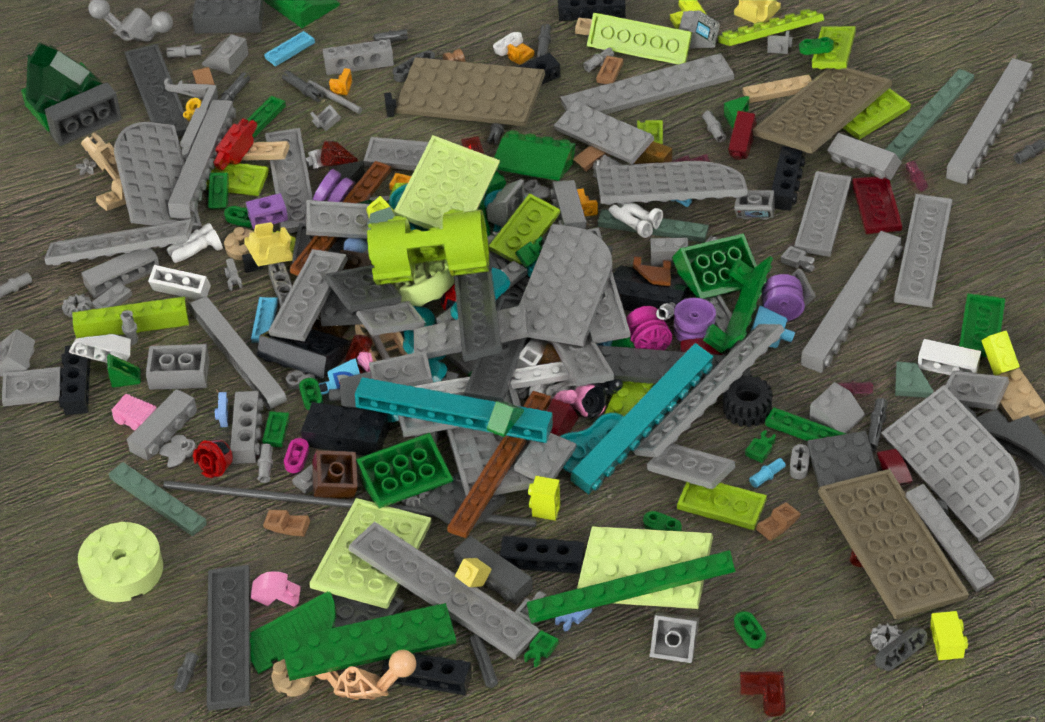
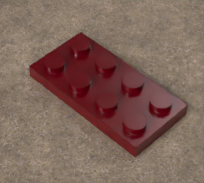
[852,176,902,234]

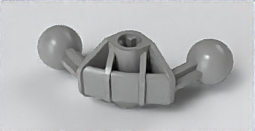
[88,0,173,42]

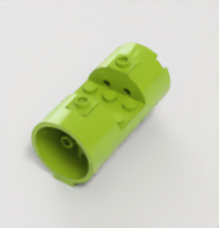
[367,209,489,285]

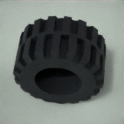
[723,375,773,427]

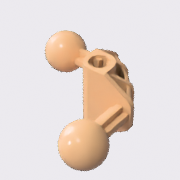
[315,650,416,700]

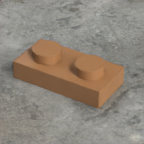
[596,56,623,84]

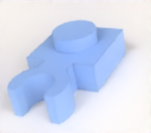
[215,392,228,427]
[555,608,592,631]

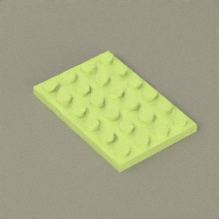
[394,135,500,229]
[310,498,432,609]
[577,526,713,609]

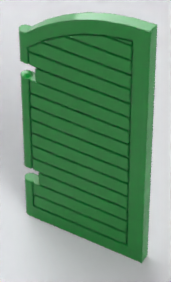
[250,591,336,674]

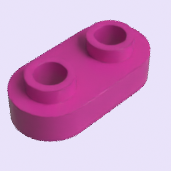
[284,438,309,473]

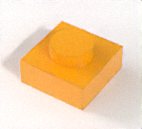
[389,173,412,190]

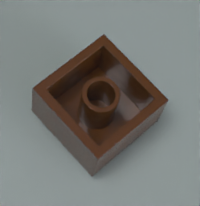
[312,450,358,498]

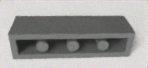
[454,536,533,605]

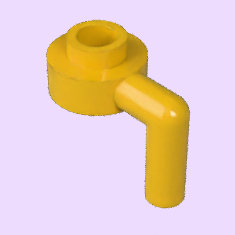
[183,98,202,122]

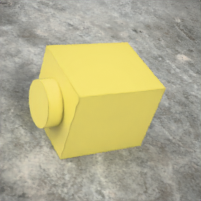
[455,558,492,587]

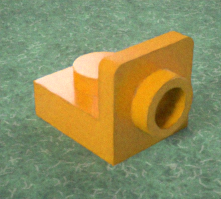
[507,43,534,65]
[329,68,352,95]
[577,188,598,217]

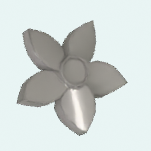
[76,158,97,175]

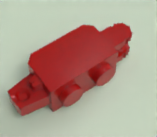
[213,118,257,171]

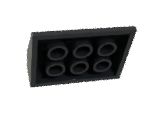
[613,265,689,319]
[257,328,353,379]

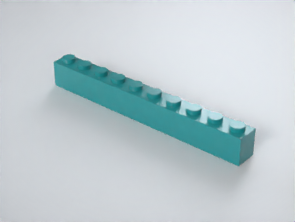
[570,343,714,495]
[355,377,553,443]

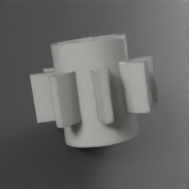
[306,149,329,170]

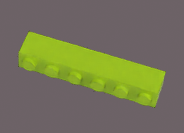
[72,297,189,338]

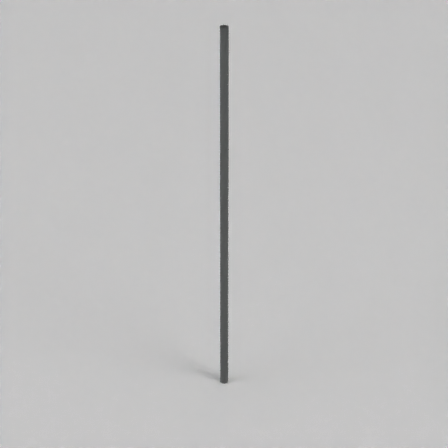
[163,481,537,527]

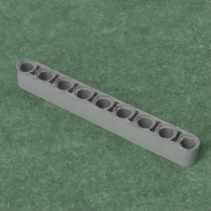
[188,296,287,410]

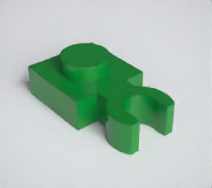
[515,237,543,268]
[745,430,776,463]
[524,630,559,667]

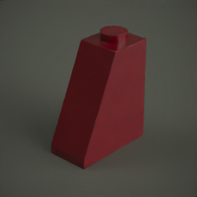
[728,111,757,160]
[547,399,579,437]

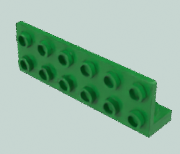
[703,256,773,353]

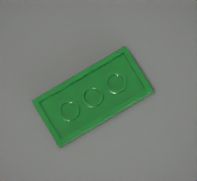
[959,293,1006,357]

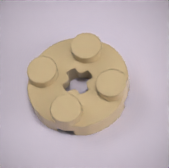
[224,227,254,260]
[272,659,315,697]

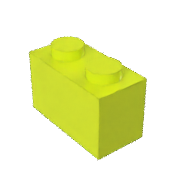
[981,330,1020,376]
[528,476,561,521]
[930,611,968,660]

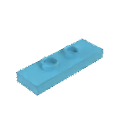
[264,31,315,67]
[251,297,278,343]

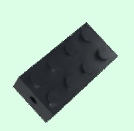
[301,402,389,456]

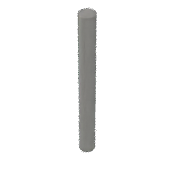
[307,80,362,114]

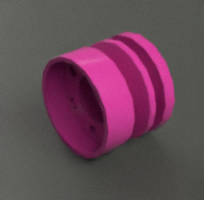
[626,306,672,350]

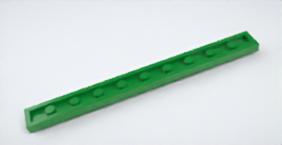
[527,550,736,623]

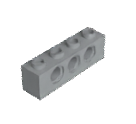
[323,39,394,75]
[230,391,264,464]

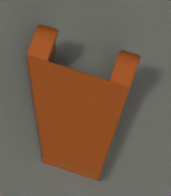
[632,256,671,286]

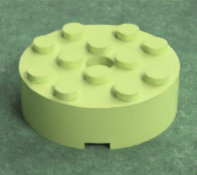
[392,260,455,307]
[78,522,163,602]

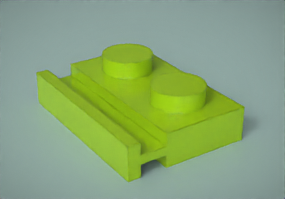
[637,120,663,145]

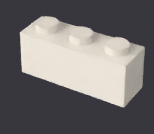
[148,265,211,300]
[918,339,981,375]

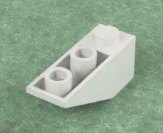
[69,334,131,363]
[516,338,551,369]

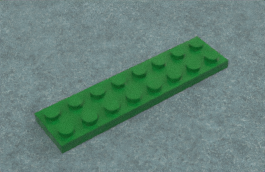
[280,603,456,681]

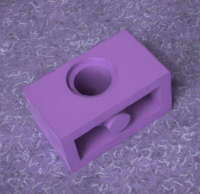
[246,193,288,229]

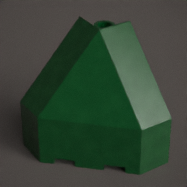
[26,42,103,115]

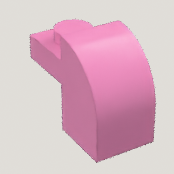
[250,572,301,607]

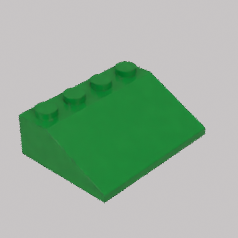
[263,0,340,28]
[494,131,575,181]
[672,233,757,299]
[356,433,453,509]

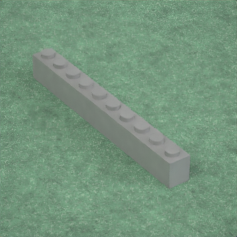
[946,58,1033,185]
[168,100,236,219]
[801,231,903,373]

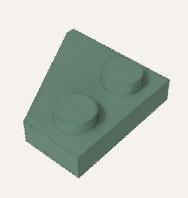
[895,362,933,398]

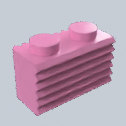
[111,394,157,431]

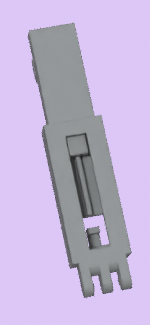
[164,78,218,162]

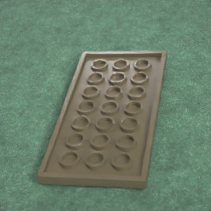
[394,57,545,126]
[753,67,892,154]
[818,469,969,620]

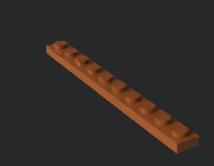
[290,161,391,276]
[447,391,551,538]

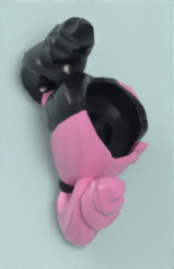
[552,379,623,418]

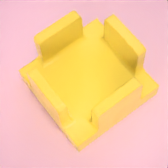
[734,0,781,23]
[244,222,293,266]

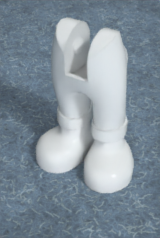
[609,202,663,238]
[166,223,223,263]

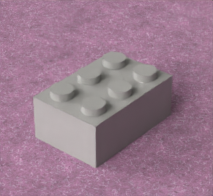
[146,344,210,390]

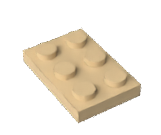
[997,368,1045,422]

